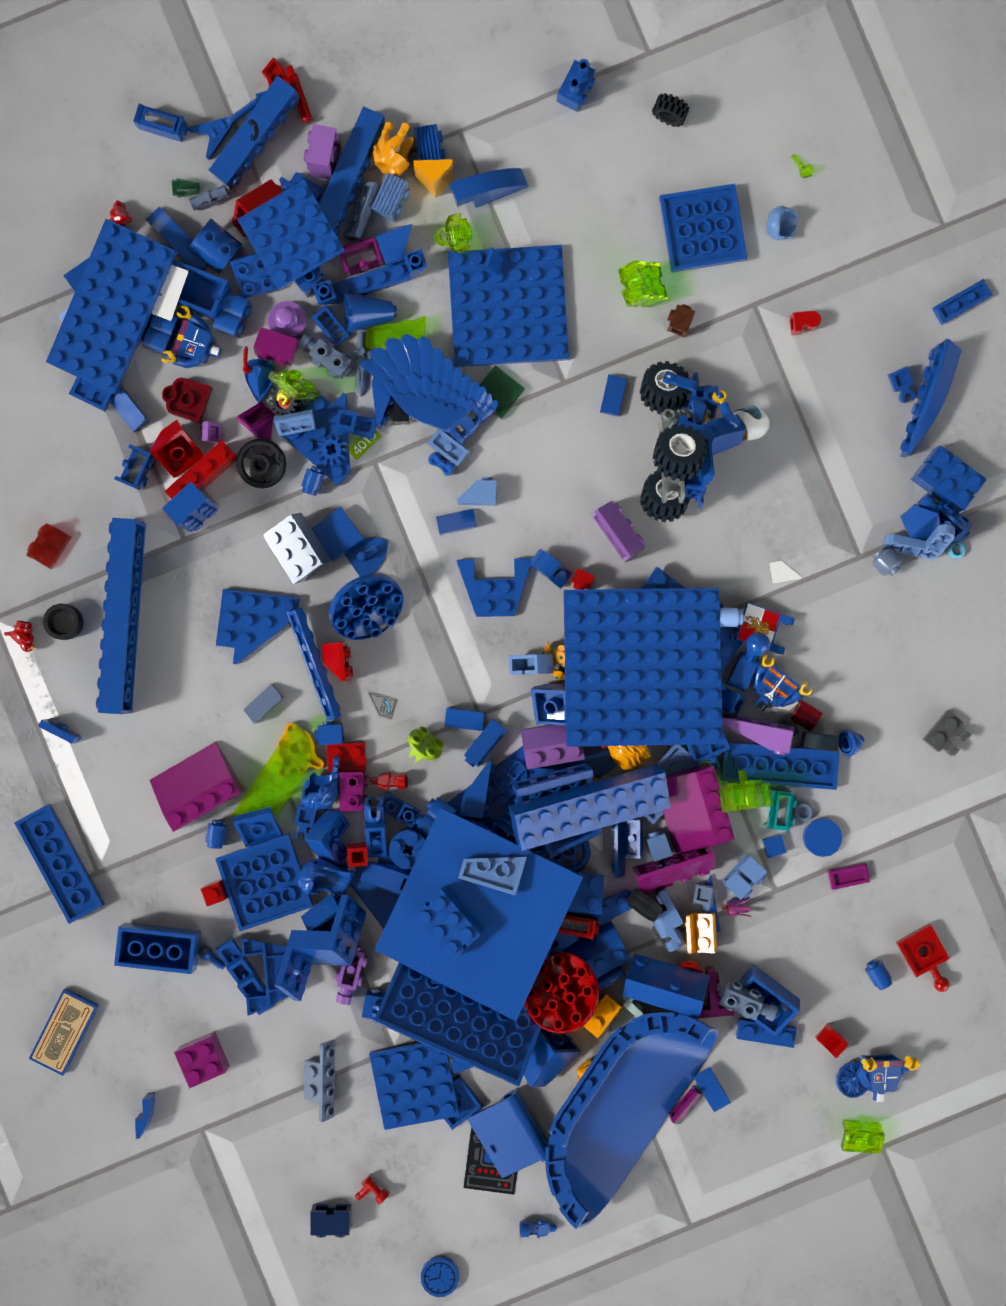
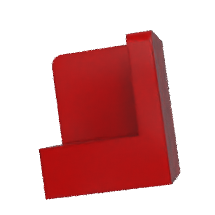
[815,1024,849,1059]

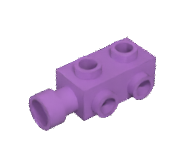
[334,945,368,1005]

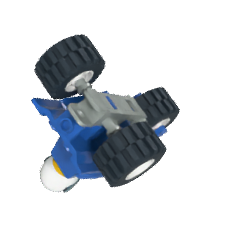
[640,361,770,523]

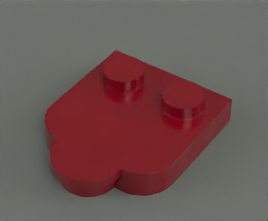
[162,378,213,424]

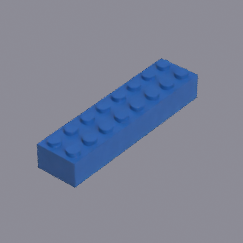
[509,764,671,851]

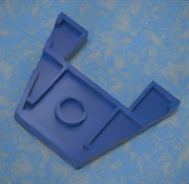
[457,558,531,617]
[241,938,294,1016]

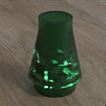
[172,178,200,198]

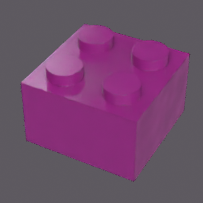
[174,1031,230,1089]

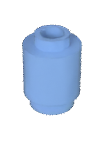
[720,607,743,627]

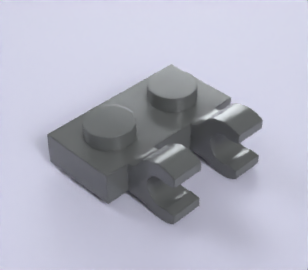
[922,710,972,756]

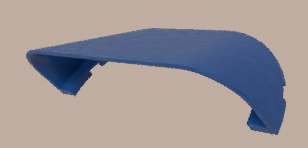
[545,1012,719,1229]

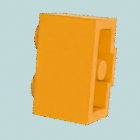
[584,994,625,1038]

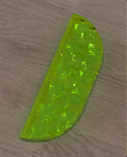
[231,722,312,818]

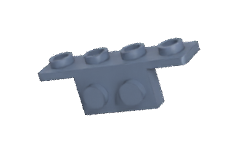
[304,1040,336,1122]

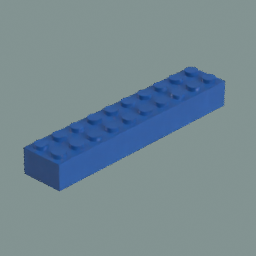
[96,518,146,714]

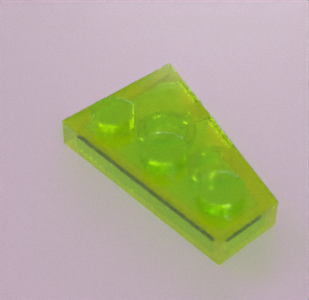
[365,316,426,350]

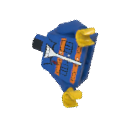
[752,653,814,712]

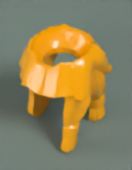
[373,122,415,176]

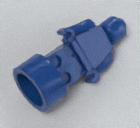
[519,1219,557,1238]

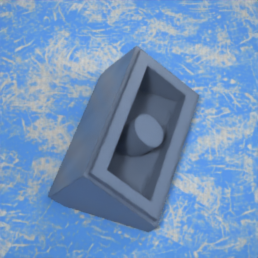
[243,684,285,724]

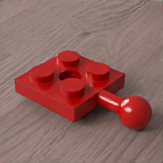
[896,924,950,992]

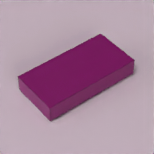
[827,863,870,890]

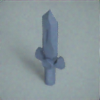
[350,331,372,396]

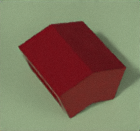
[790,700,823,731]

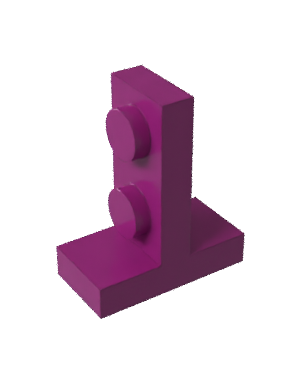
[696,966,735,1019]

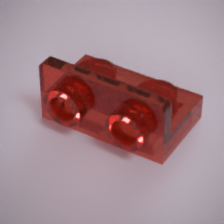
[26,523,72,569]

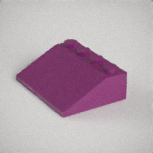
[149,742,245,832]
[662,763,735,853]
[632,847,715,894]

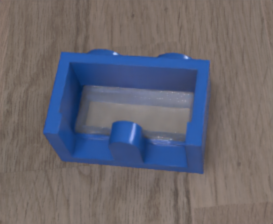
[114,444,156,491]

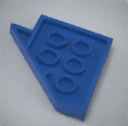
[282,392,351,486]

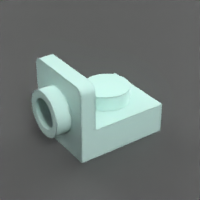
[621,996,645,1018]

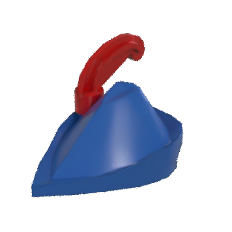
[243,346,276,403]

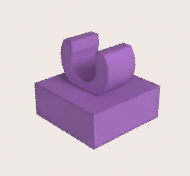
[199,421,222,444]

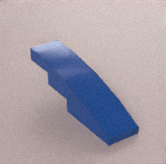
[216,938,275,1015]

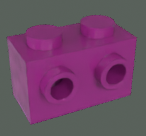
[253,327,299,367]
[340,771,368,811]

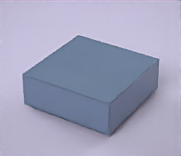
[693,883,716,907]

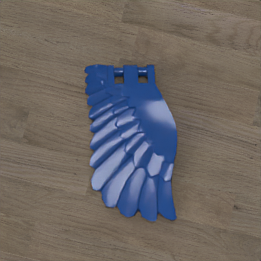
[360,334,498,445]

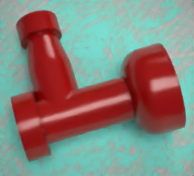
[355,1175,390,1205]

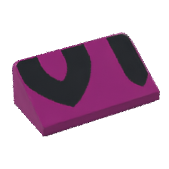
[669,1086,704,1124]

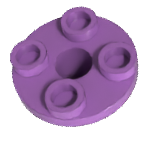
[268,301,307,338]

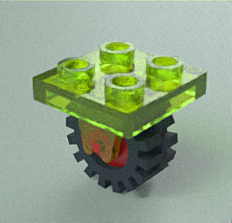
[268,369,321,416]

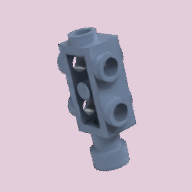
[298,333,353,379]
[718,981,778,1022]

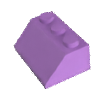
[592,500,645,562]
[520,725,585,769]

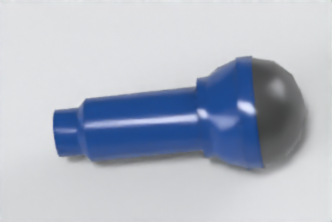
[199,947,226,970]

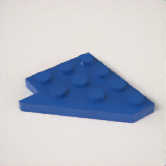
[216,589,300,664]

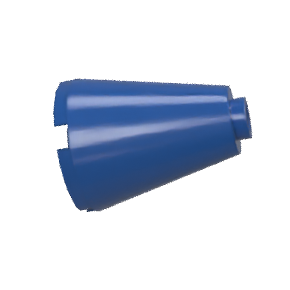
[344,293,397,333]

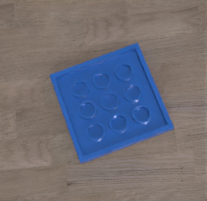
[237,179,345,290]
[659,184,747,273]
[215,833,314,932]
[369,1042,460,1130]

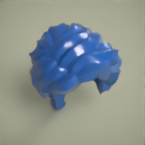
[300,755,340,810]

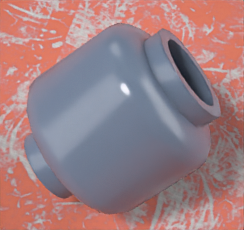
[873,547,902,576]

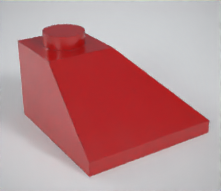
[150,419,204,478]

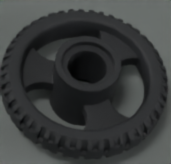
[236,438,287,489]

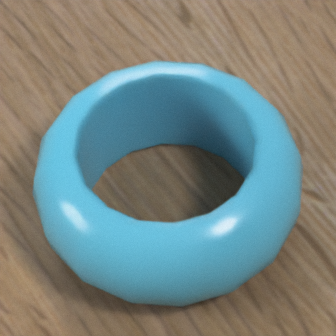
[947,541,966,559]

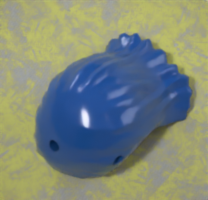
[298,858,354,898]

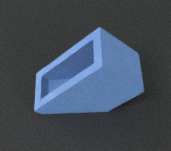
[457,477,496,506]

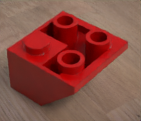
[322,642,353,681]

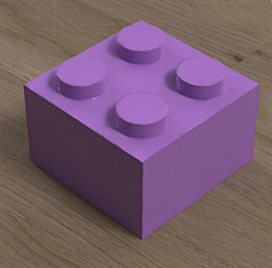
[304,124,341,180]

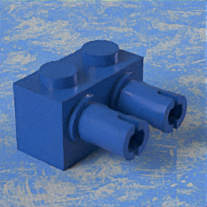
[557,59,596,112]

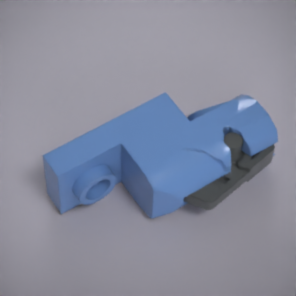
[651,887,685,952]

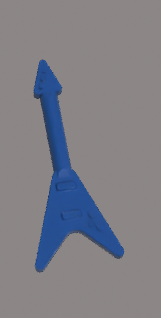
[188,91,266,160]

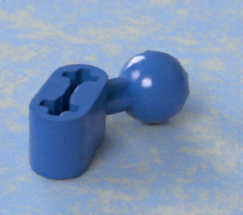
[726,632,771,692]

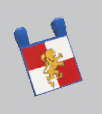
[735,602,795,655]

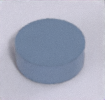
[793,802,813,822]

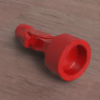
[370,772,408,790]

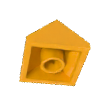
[413,159,454,197]

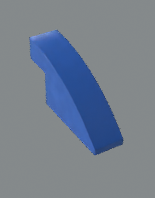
[450,168,528,208]

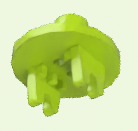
[408,726,444,762]

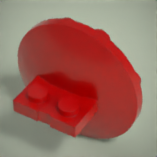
[525,952,599,1033]

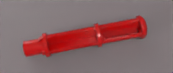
[286,65,313,124]

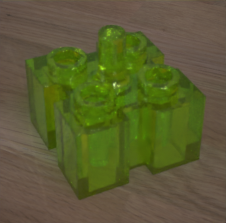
[618,260,668,308]
[719,770,774,812]

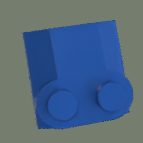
[531,684,566,726]

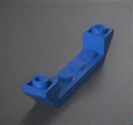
[312,249,428,305]

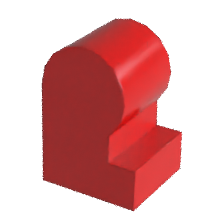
[790,311,821,336]

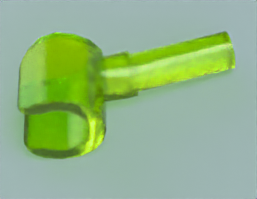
[791,154,814,178]

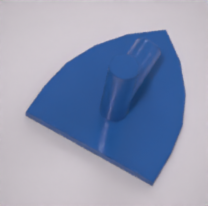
[344,538,388,577]

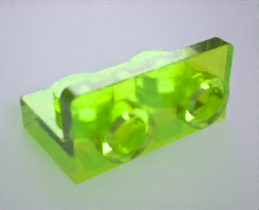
[841,1120,885,1154]

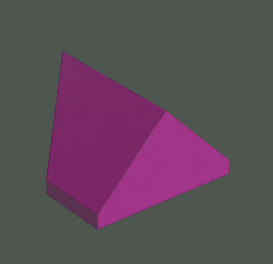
[236,402,275,449]

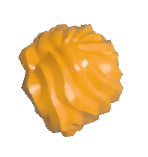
[608,745,651,770]

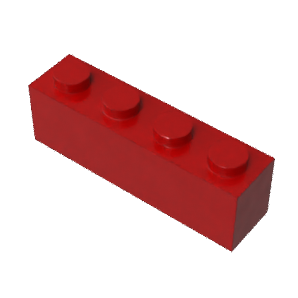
[164,440,237,499]

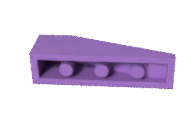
[722,713,795,755]

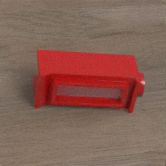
[557,913,600,940]

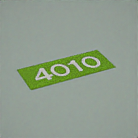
[347,430,382,460]

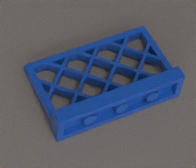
[512,763,594,804]

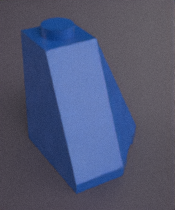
[524,1028,581,1087]

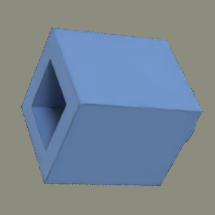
[645,830,673,862]

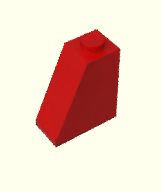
[232,179,283,237]

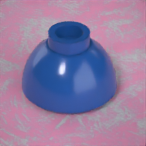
[839,730,864,756]

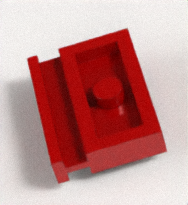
[326,742,367,772]

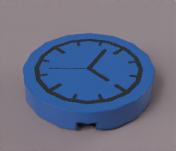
[421,1256,459,1297]

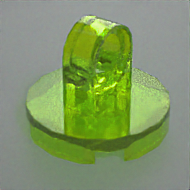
[434,213,472,254]

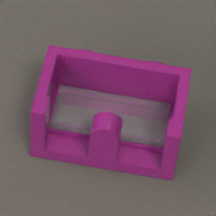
[340,238,383,277]

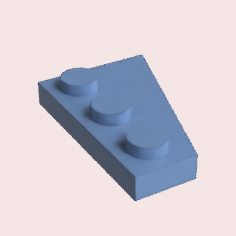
[458,857,527,896]

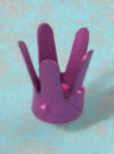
[722,897,751,917]

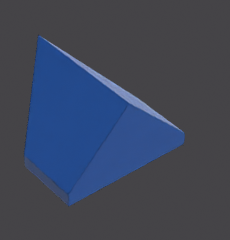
[375,224,412,266]
[900,504,941,541]

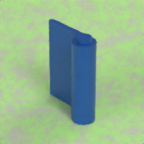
[467,1089,549,1178]

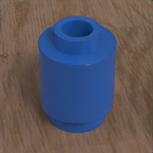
[301,466,325,496]
[206,820,227,849]
[865,959,892,990]

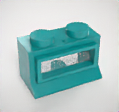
[763,789,797,831]

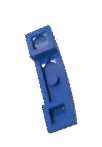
[145,207,208,271]

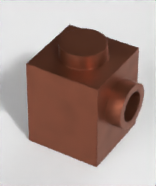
[667,304,695,337]

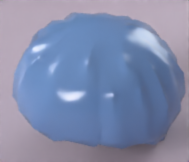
[767,206,798,240]

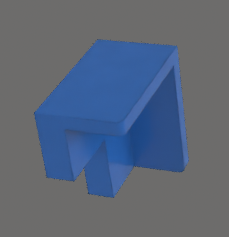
[304,810,350,866]

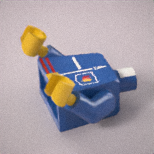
[161,306,222,369]
[856,1054,920,1102]

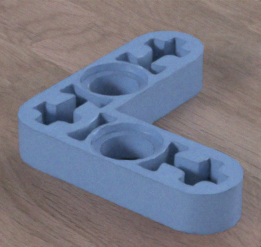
[884,524,955,559]

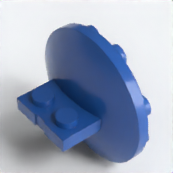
[329,574,404,640]

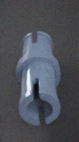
[189,185,230,211]

